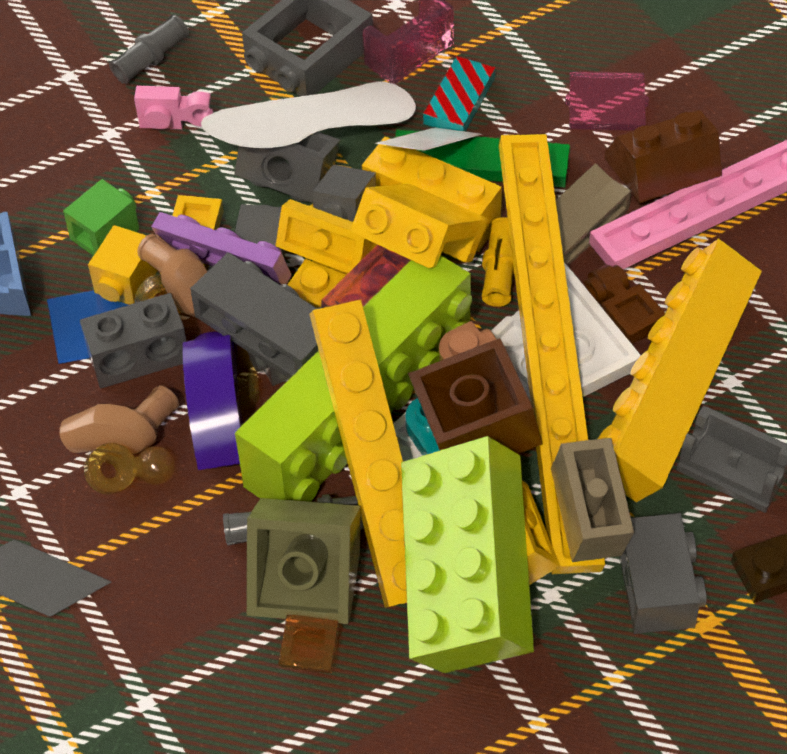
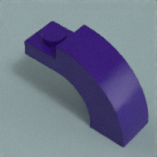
[183,332,244,470]

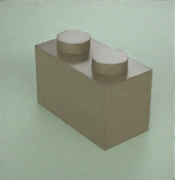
[551,438,634,562]

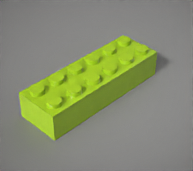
[235,255,472,502]

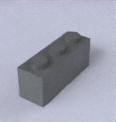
[190,252,321,379]

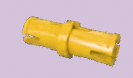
[481,217,514,307]

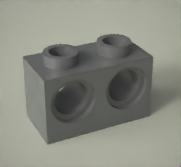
[80,293,187,389]

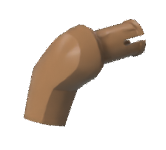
[137,234,207,318]
[59,386,179,454]

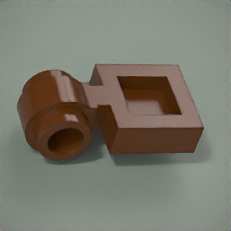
[583,265,665,344]

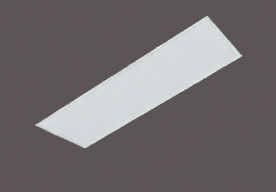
[375,127,482,151]

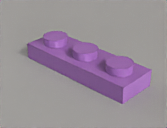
[151,212,291,285]

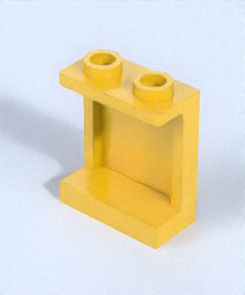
[351,184,488,268]
[275,186,388,277]

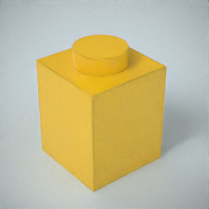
[88,225,158,305]

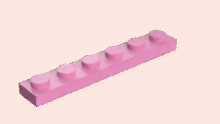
[589,140,787,269]

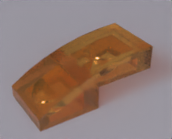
[278,614,342,674]

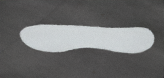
[201,82,416,148]

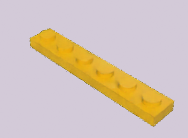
[309,300,407,608]

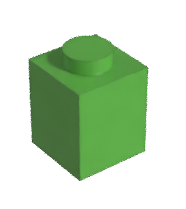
[63,179,139,256]

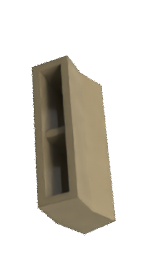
[556,163,631,266]

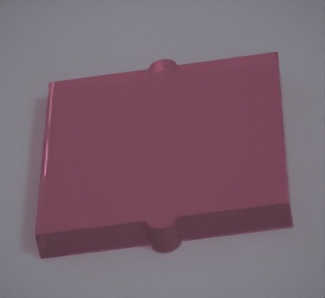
[565,71,649,131]

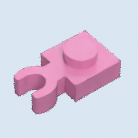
[134,86,213,129]

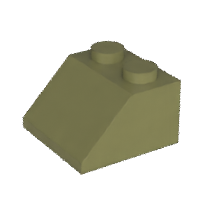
[247,498,361,624]

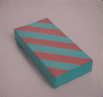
[423,56,496,132]

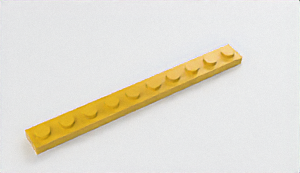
[499,134,605,574]

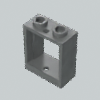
[242,0,374,97]

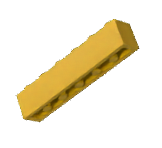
[598,238,762,503]

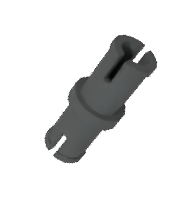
[109,14,189,84]

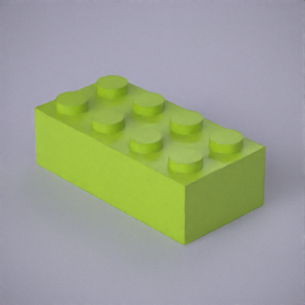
[401,436,534,673]

